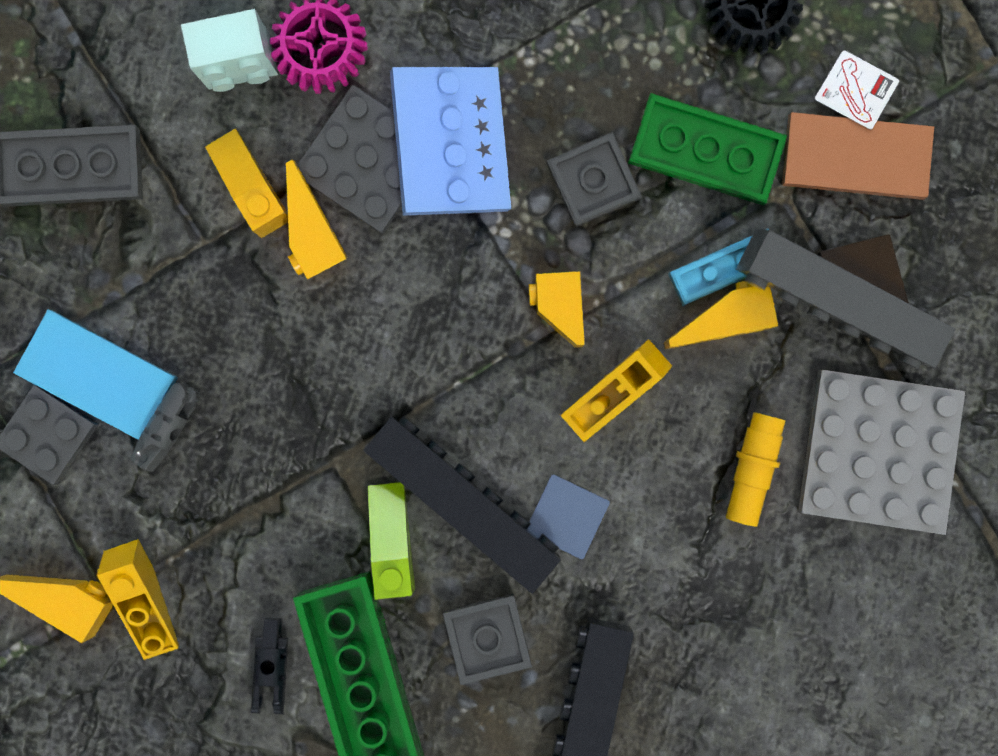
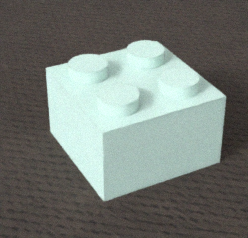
[181,9,278,92]

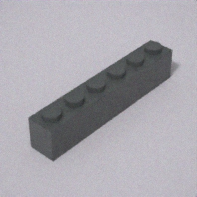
[736,229,956,370]

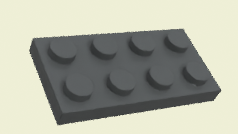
[0,125,143,207]

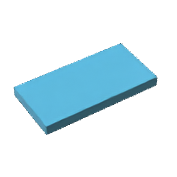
[13,309,178,440]

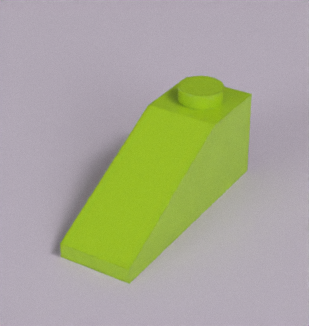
[368,482,415,600]

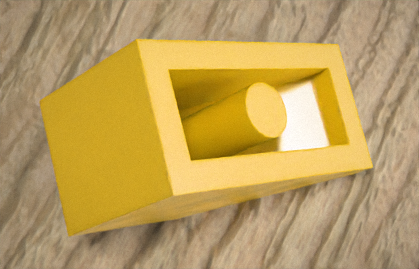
[529,271,585,347]

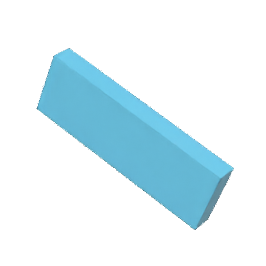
[668,229,769,306]

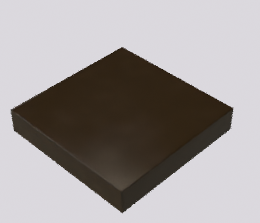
[817,234,909,323]

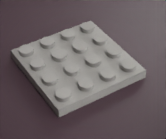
[798,370,965,535]

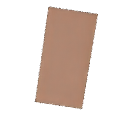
[782,112,934,200]

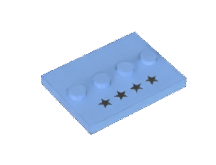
[390,67,511,216]

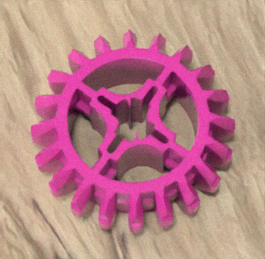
[269,0,368,94]

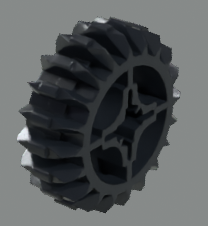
[704,0,803,56]

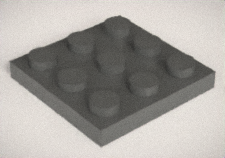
[298,85,402,235]

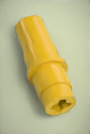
[725,412,786,527]

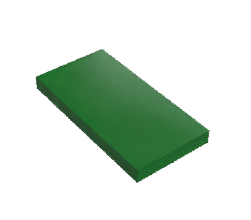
[628,93,787,206]

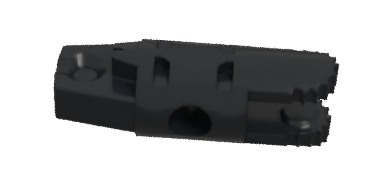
[251,618,288,715]

